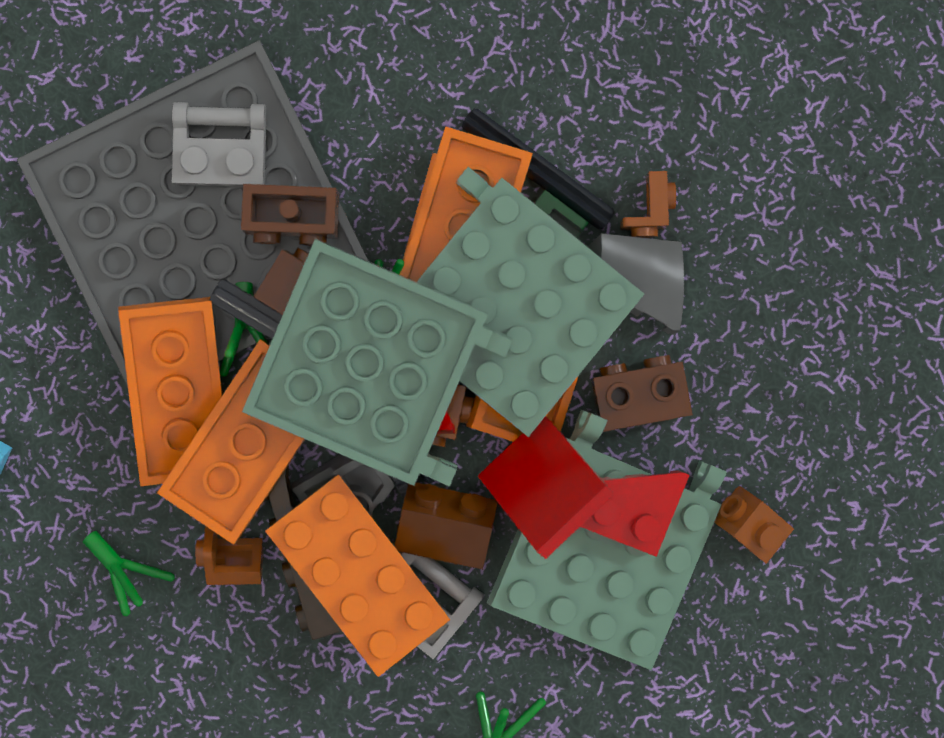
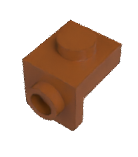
[620,171,676,238]
[432,385,474,447]
[714,486,794,564]
[195,526,264,585]

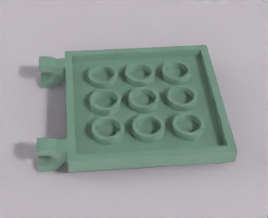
[417,167,644,437]
[242,239,513,487]
[487,410,727,671]

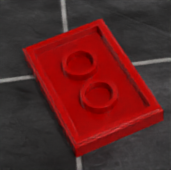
[478,416,614,560]

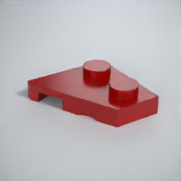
[581,470,690,557]

